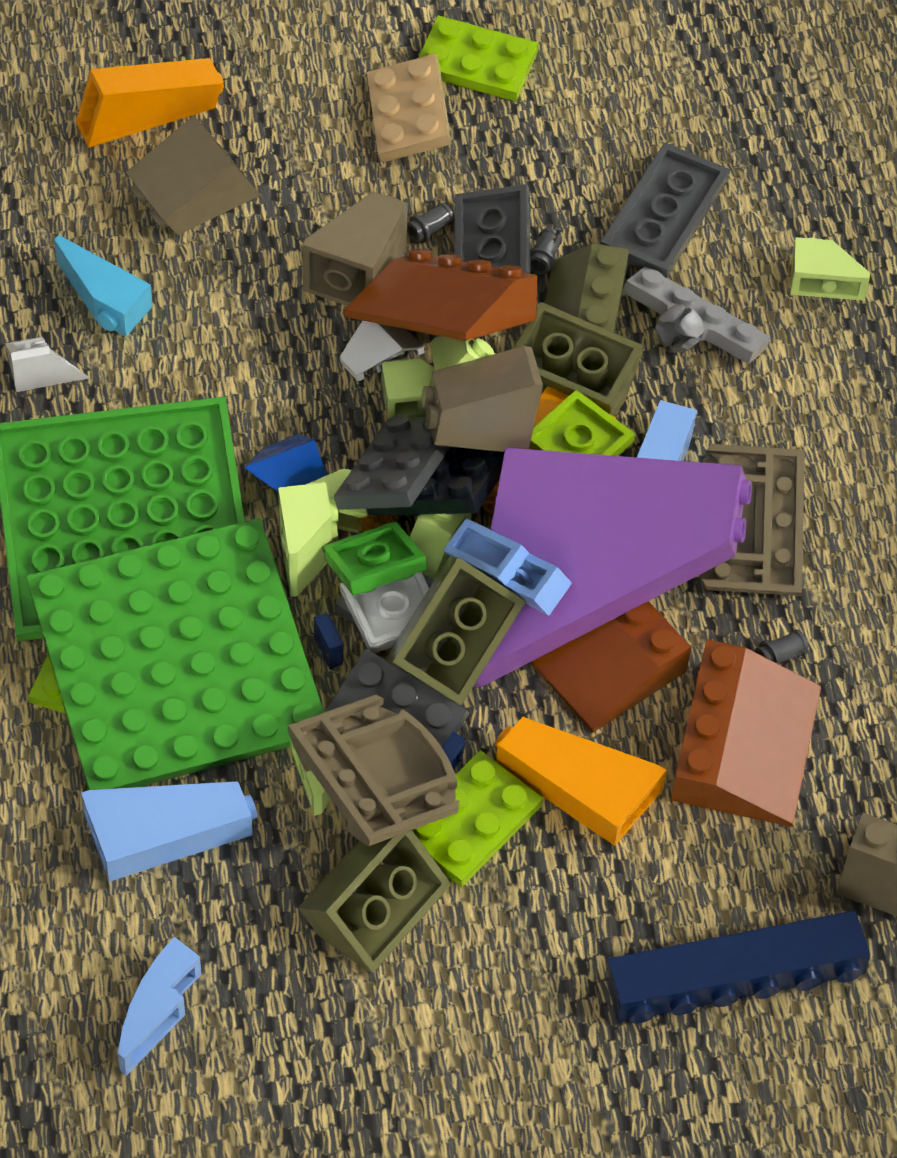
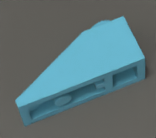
[54,235,152,337]

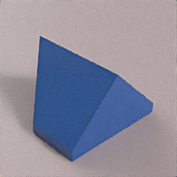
[244,434,327,492]

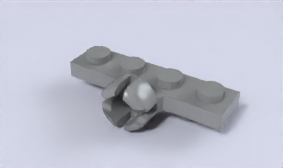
[623,266,770,364]

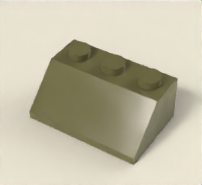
[544,243,629,333]
[513,302,644,417]
[385,557,526,706]
[298,830,451,973]

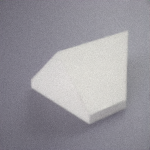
[340,321,425,381]
[5,337,90,392]

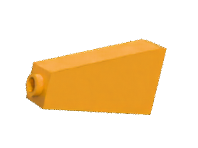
[76,58,224,148]
[495,717,667,846]

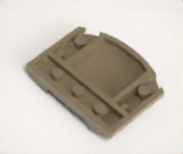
[699,444,805,596]
[288,695,459,846]

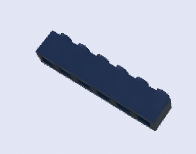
[605,910,871,1024]

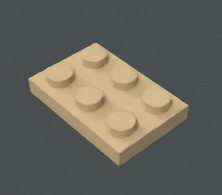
[367,54,452,162]

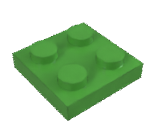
[322,521,428,595]

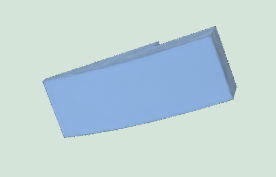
[443,518,572,616]
[118,937,201,1076]

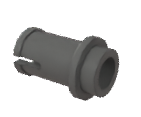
[407,202,455,243]
[530,228,562,275]
[754,629,808,665]

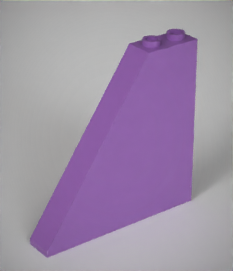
[473,448,752,687]

